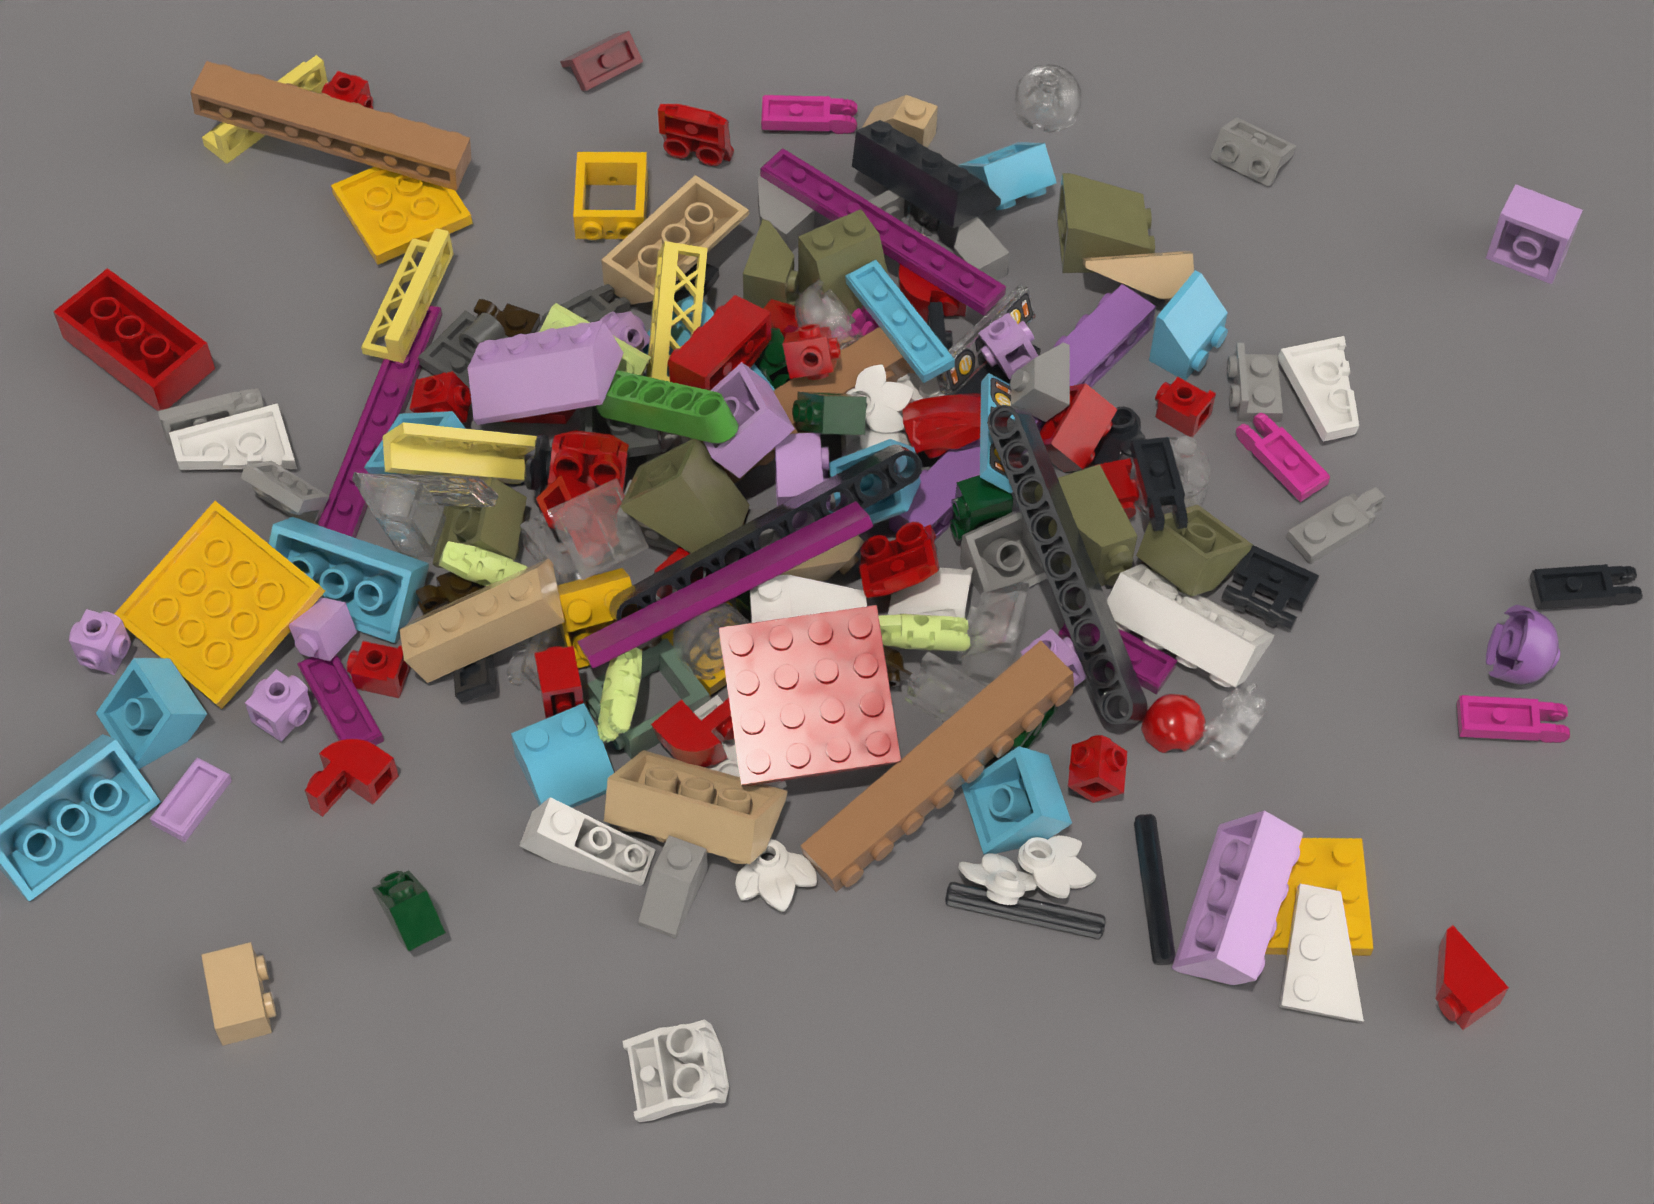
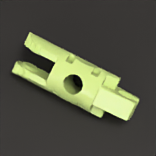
[439,541,528,586]
[879,614,971,651]
[597,647,642,743]

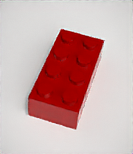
[53,268,215,411]

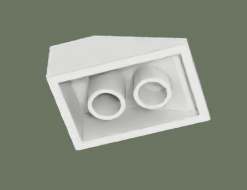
[750,575,867,623]

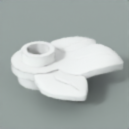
[846,365,914,434]
[1017,835,1096,898]
[735,839,817,912]
[958,853,1037,905]

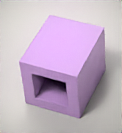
[289,597,357,661]

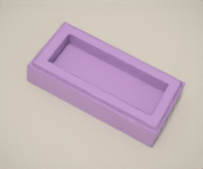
[150,757,232,842]

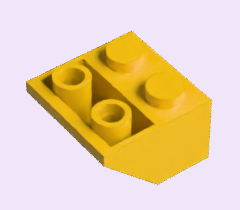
[557,568,642,668]

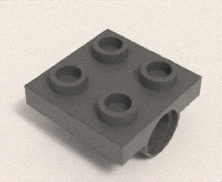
[418,310,509,389]

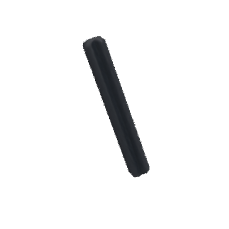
[1134,814,1176,965]
[945,882,1106,939]

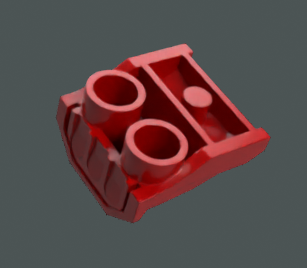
[658,104,734,166]
[903,394,981,458]
[548,430,629,523]
[859,522,940,598]

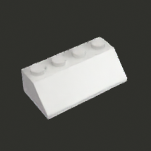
[1107,564,1275,687]

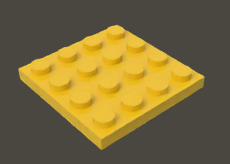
[114,501,325,709]

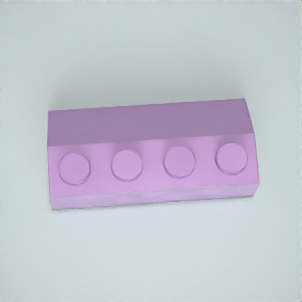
[468,320,624,425]
[1171,810,1303,985]

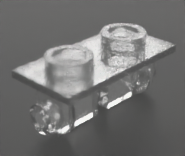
[506,625,559,691]
[1197,683,1267,762]

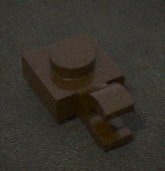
[473,299,540,337]
[416,572,484,615]

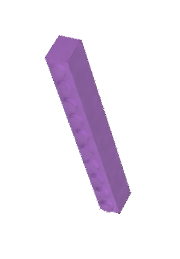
[889,284,1156,542]

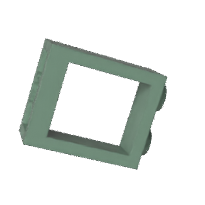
[586,638,710,759]

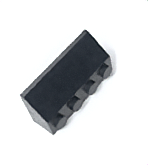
[852,120,1001,228]

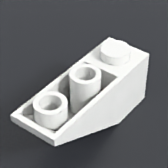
[519,797,656,886]

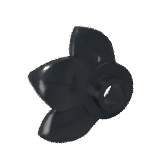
[1092,406,1146,465]
[524,434,552,508]

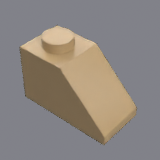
[862,95,938,148]

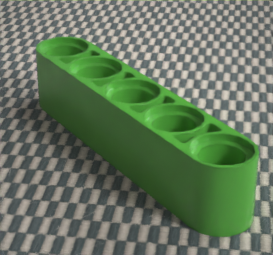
[596,370,739,443]

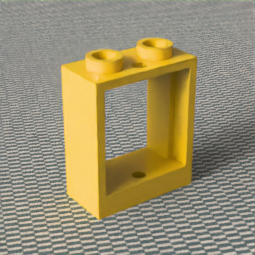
[573,152,648,240]

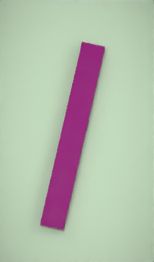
[760,148,1006,316]
[318,305,442,538]
[577,501,873,668]

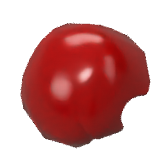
[1141,694,1206,753]

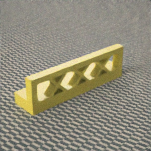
[202,55,327,164]
[361,229,454,363]
[646,241,708,382]
[383,422,537,484]

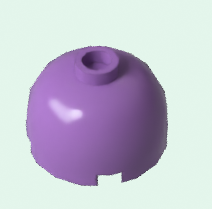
[1486,604,1560,685]

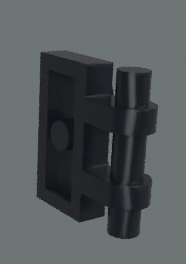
[1221,545,1319,630]

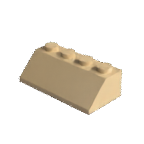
[601,175,749,304]
[399,558,564,683]
[604,750,787,864]

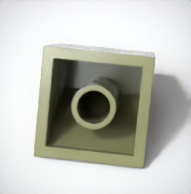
[1057,173,1155,273]
[798,209,888,328]
[620,439,750,554]
[1034,464,1137,586]

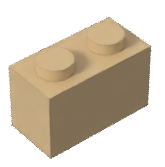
[201,942,276,1046]

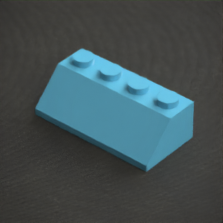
[269,517,430,643]
[0,734,161,902]

